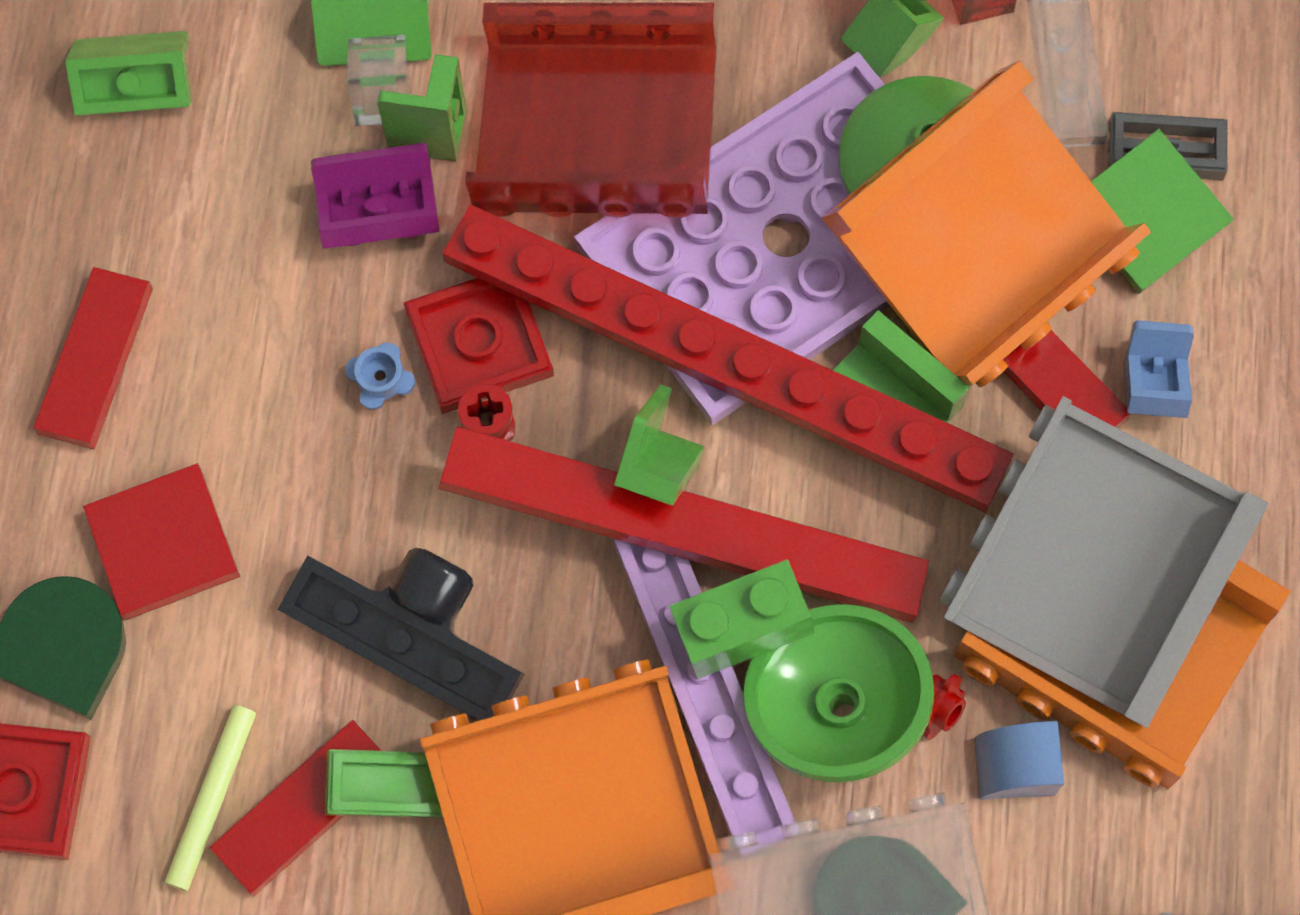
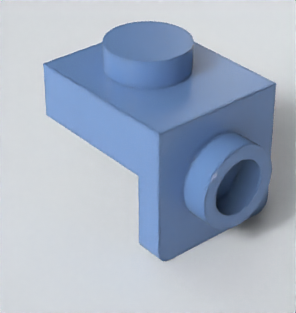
[1124,320,1194,418]

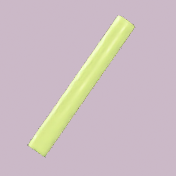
[164,705,256,891]

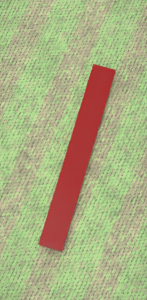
[439,426,929,623]

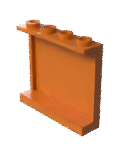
[420,659,734,915]

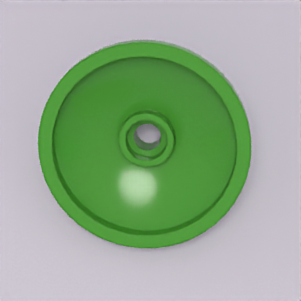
[839,76,975,195]
[744,604,934,782]

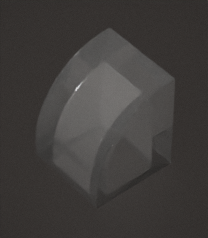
[347,34,411,126]

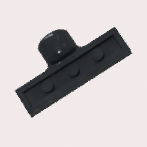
[277,547,525,721]

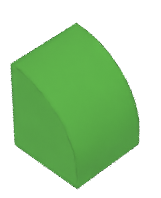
[840,0,944,77]

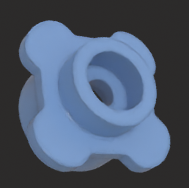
[345,343,415,410]

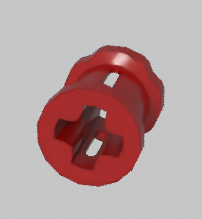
[458,384,516,441]

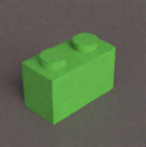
[669,559,814,679]

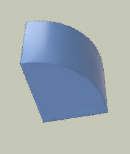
[974,721,1064,800]

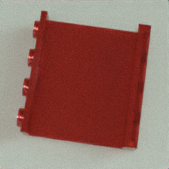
[465,3,718,218]

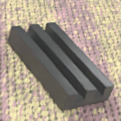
[1107,112,1228,180]

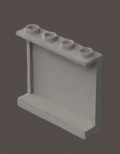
[940,396,1269,728]

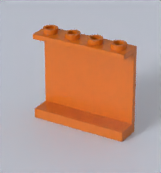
[822,60,1151,388]
[954,560,1291,790]

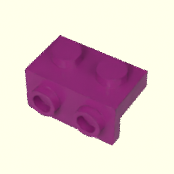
[311,143,440,249]

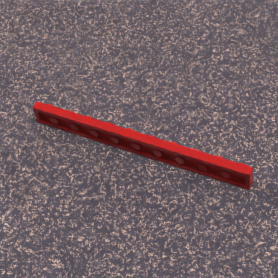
[442,204,1014,513]

